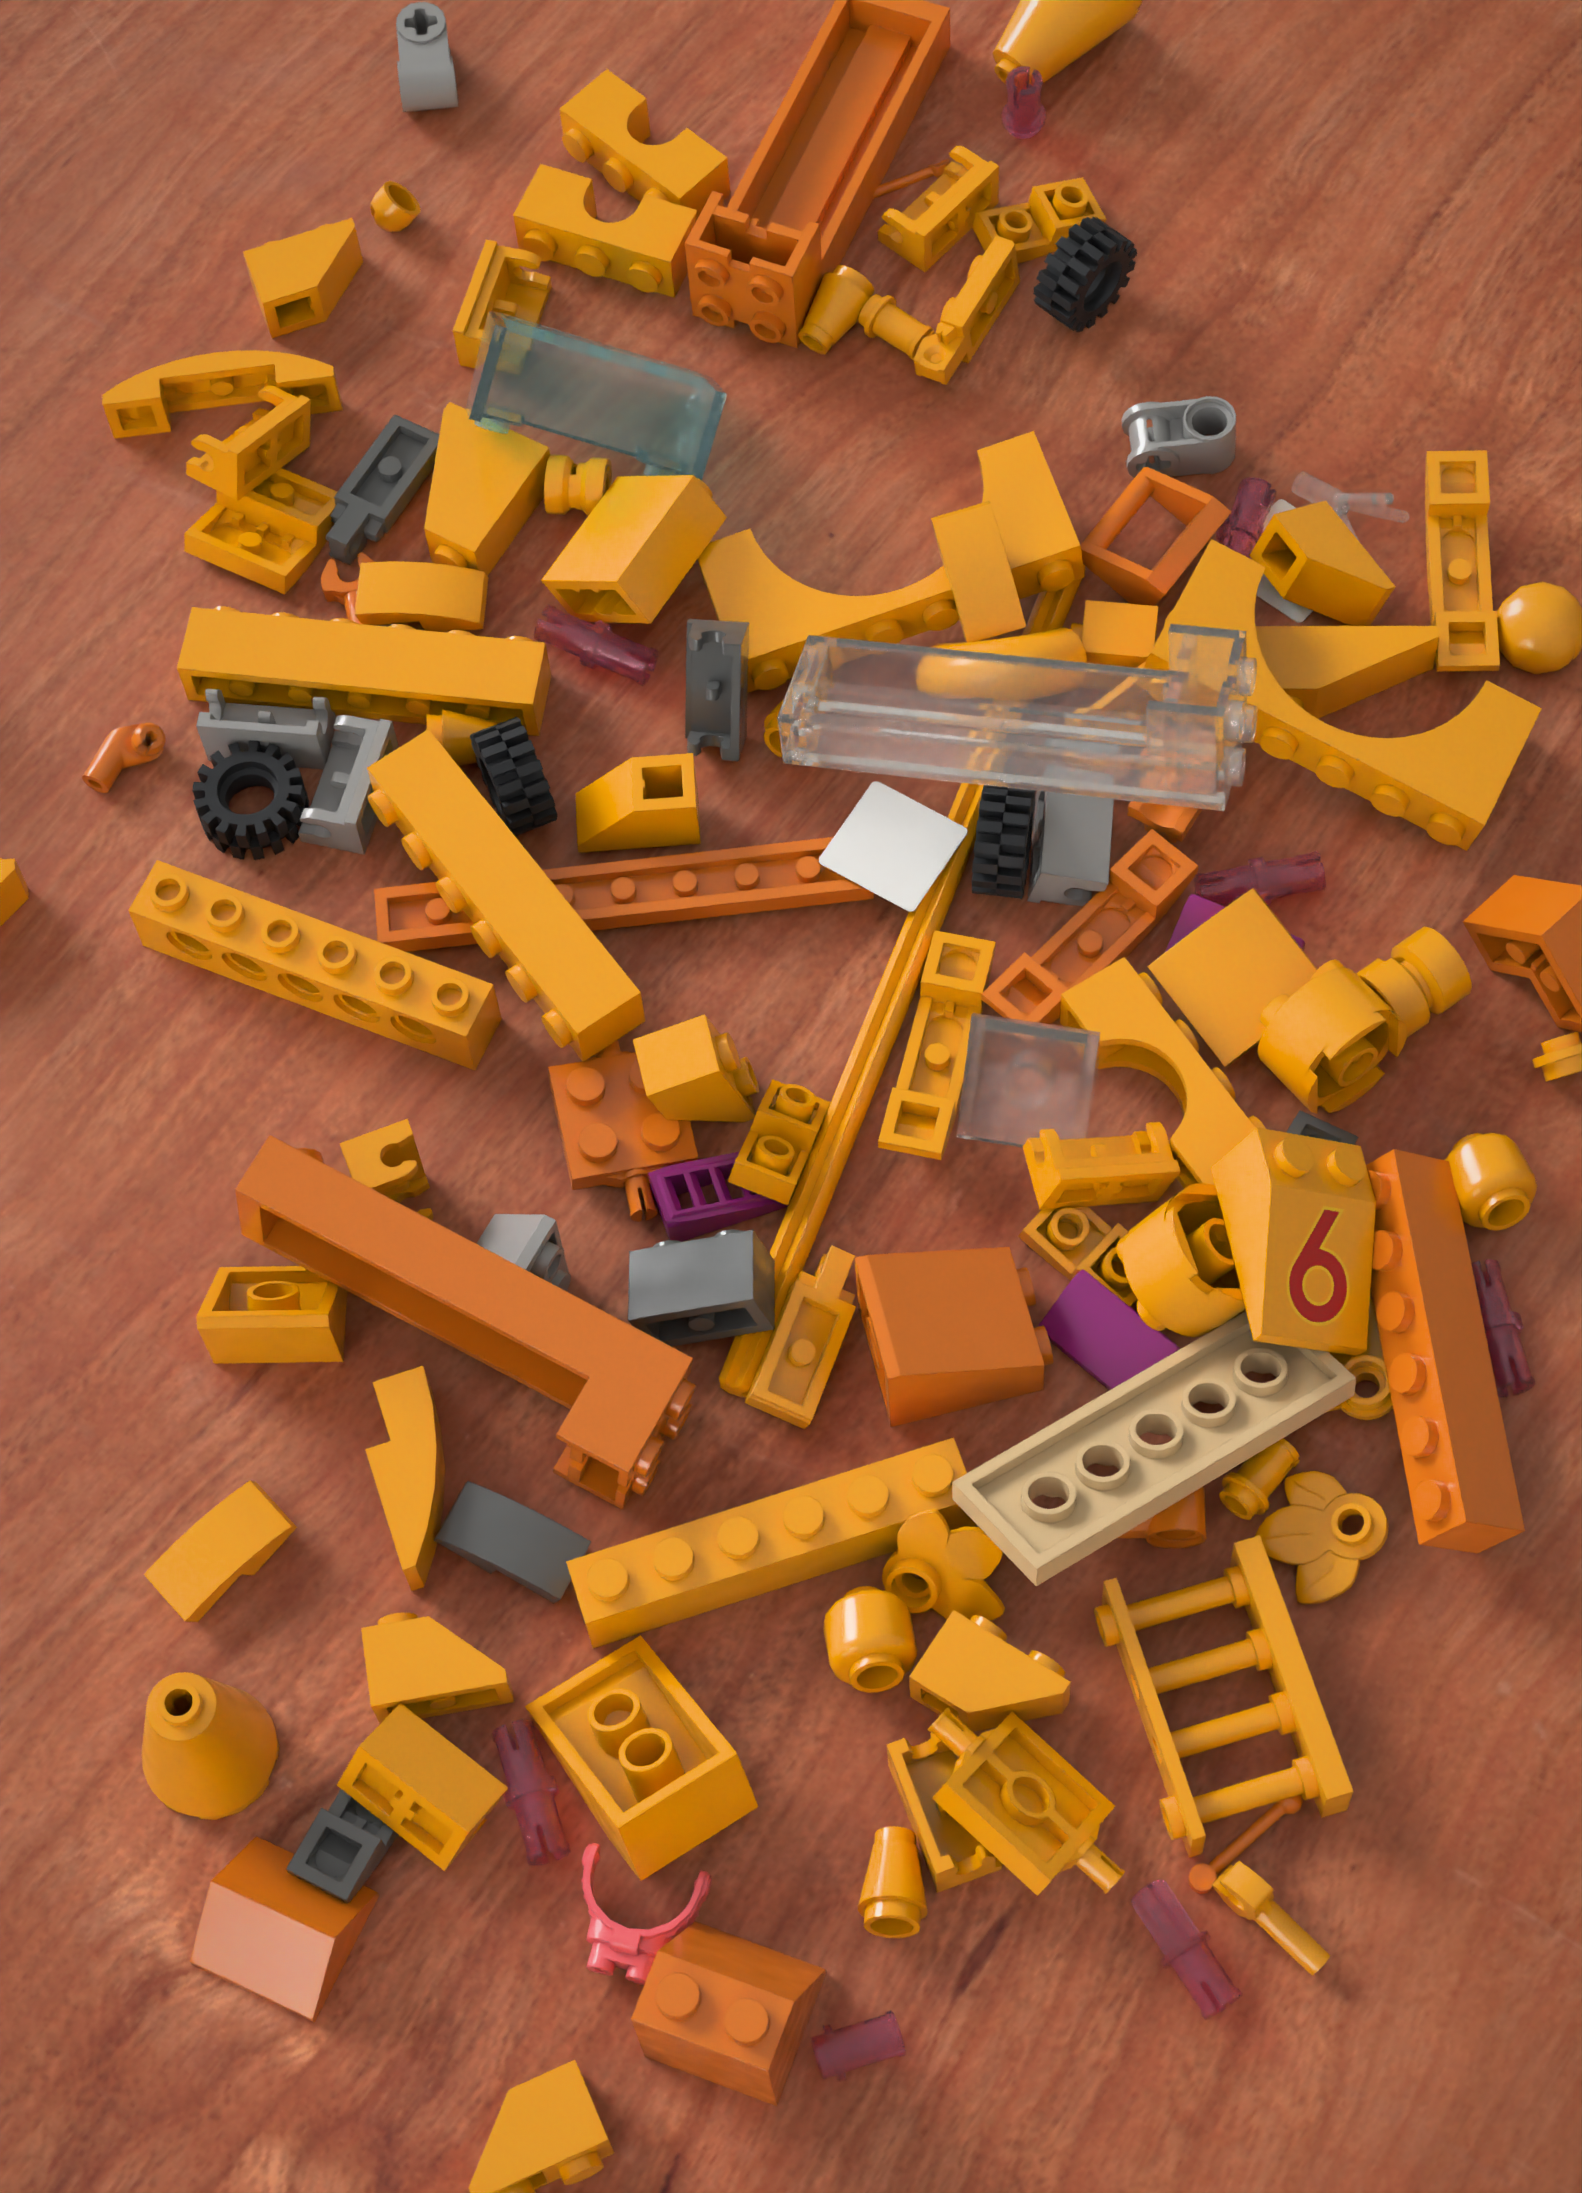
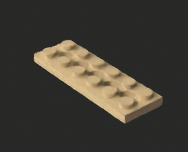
[952,1311,1356,1586]

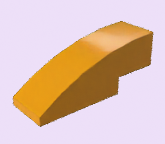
[365,1366,445,1591]

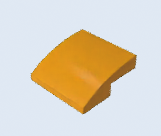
[184,468,337,595]
[1147,888,1318,1067]

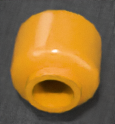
[1444,1133,1537,1231]
[823,1586,917,1693]

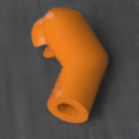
[82,722,166,793]

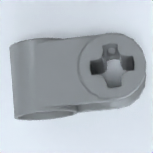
[396,2,459,112]
[1121,396,1236,478]

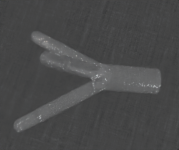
[1292,471,1409,541]

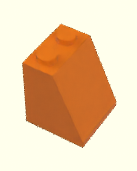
[855,1247,1053,1427]
[631,1921,827,2106]

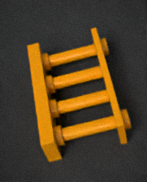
[1094,1535,1353,1858]

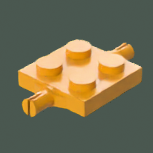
[928,1708,1126,1896]

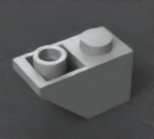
[477,1214,571,1291]

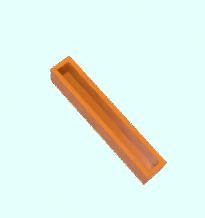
[1366,1149,1525,1554]

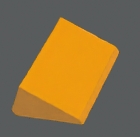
[196,1266,347,1364]

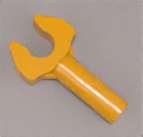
[1212,1861,1331,1976]

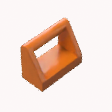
[1080,467,1232,606]

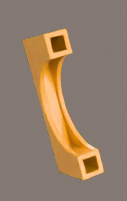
[697,431,1085,693]
[1137,539,1542,851]

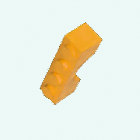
[1060,957,1266,1188]

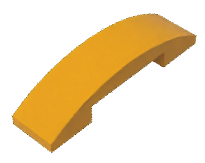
[102,350,343,439]
[1425,450,1500,672]
[878,930,996,1160]

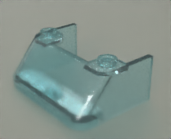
[466,311,727,481]

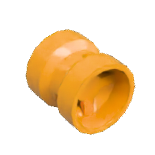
[544,454,612,516]

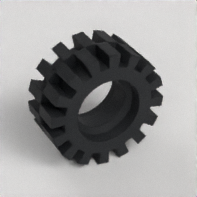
[1033,217,1137,332]
[470,717,558,836]
[192,741,310,860]
[972,782,1036,899]

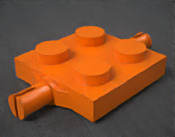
[548,1040,698,1222]

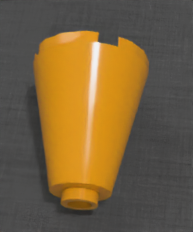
[993,0,1142,91]
[142,1672,279,1820]

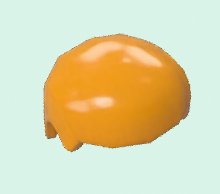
[1497,582,1582,674]

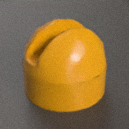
[370,181,421,232]

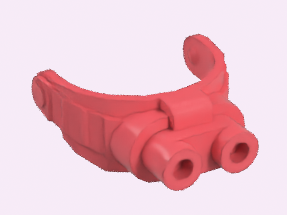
[581,1843,712,1985]

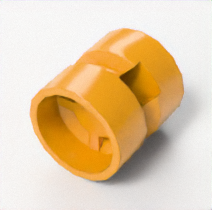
[1356,926,1472,1038]

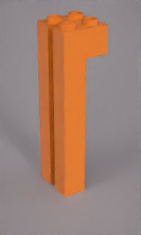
[685,0,951,348]
[235,1135,697,1510]

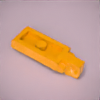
[913,235,1020,385]
[744,1245,856,1429]

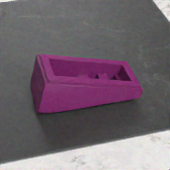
[648,1152,792,1242]

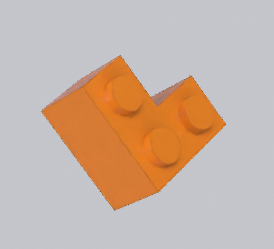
[1463,875,1582,1032]

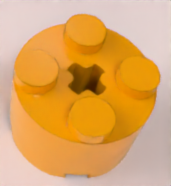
[1258,959,1408,1114]
[1116,1183,1245,1337]

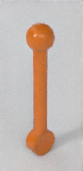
[873,159,950,199]
[1188,1794,1303,1894]

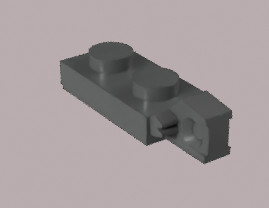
[326,415,439,565]

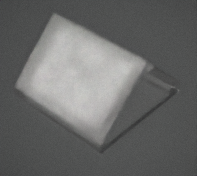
[956,1013,1100,1147]

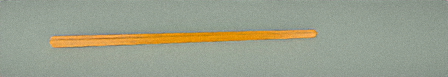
[719,564,1086,1398]

